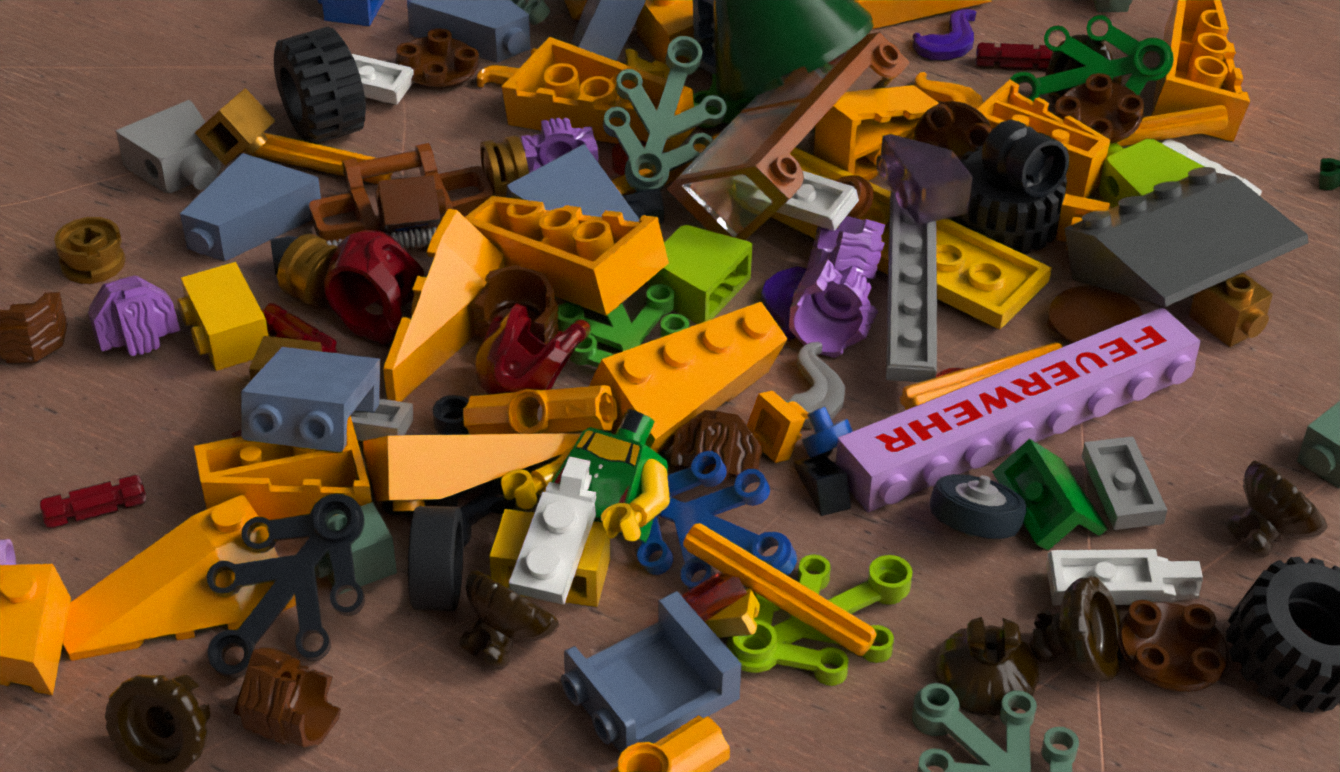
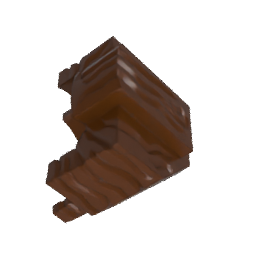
[473,265,559,344]
[0,292,68,363]
[670,410,762,484]
[233,647,341,747]

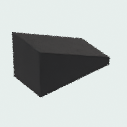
[794,454,851,516]

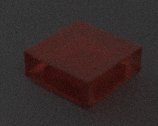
[681,572,748,622]

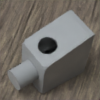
[116,100,221,193]

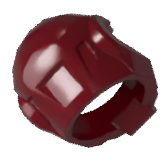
[324,230,424,345]
[474,304,591,406]

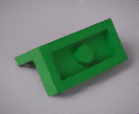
[992,438,1108,551]

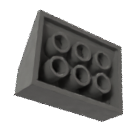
[1064,167,1309,307]

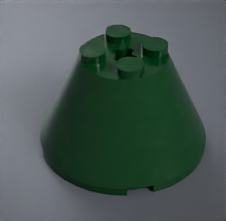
[713,0,874,101]

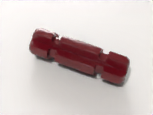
[976,42,1054,69]
[261,303,338,353]
[40,474,146,528]

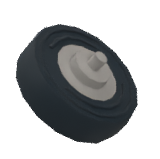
[930,474,1026,539]

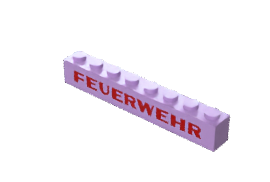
[836,307,1201,512]

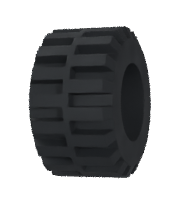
[274,26,366,144]
[948,145,1067,254]
[1226,557,1340,713]

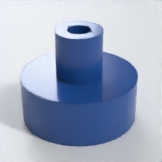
[801,406,853,458]

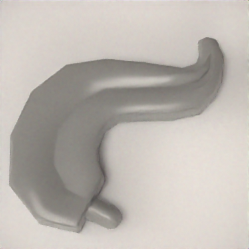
[783,341,845,429]

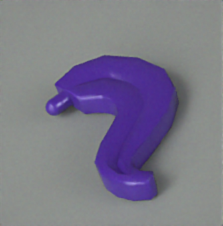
[913,9,976,60]
[761,266,807,341]

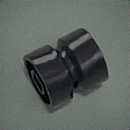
[982,120,1069,197]

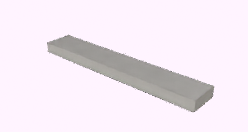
[886,184,937,382]

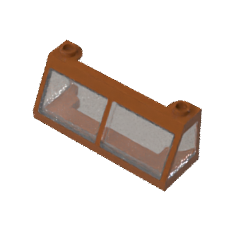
[667,32,910,240]

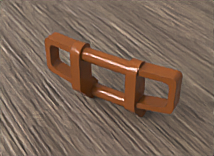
[309,143,494,243]

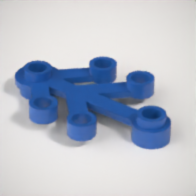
[637,451,797,595]

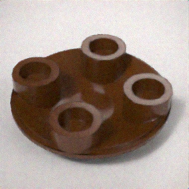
[396,28,479,87]
[1055,73,1144,144]
[912,101,993,182]
[1047,285,1143,343]
[1118,600,1229,692]

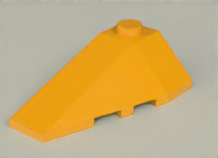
[62,494,296,661]

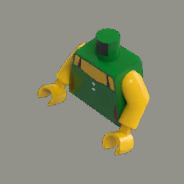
[501,409,670,543]

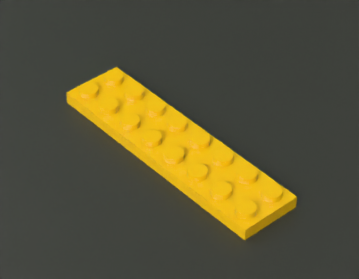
[730,147,1052,330]

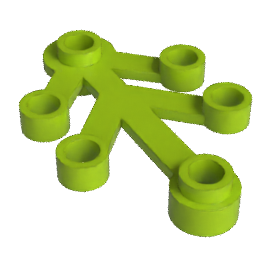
[727,554,913,686]

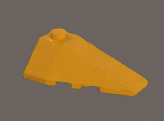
[383,209,505,402]
[363,433,582,511]

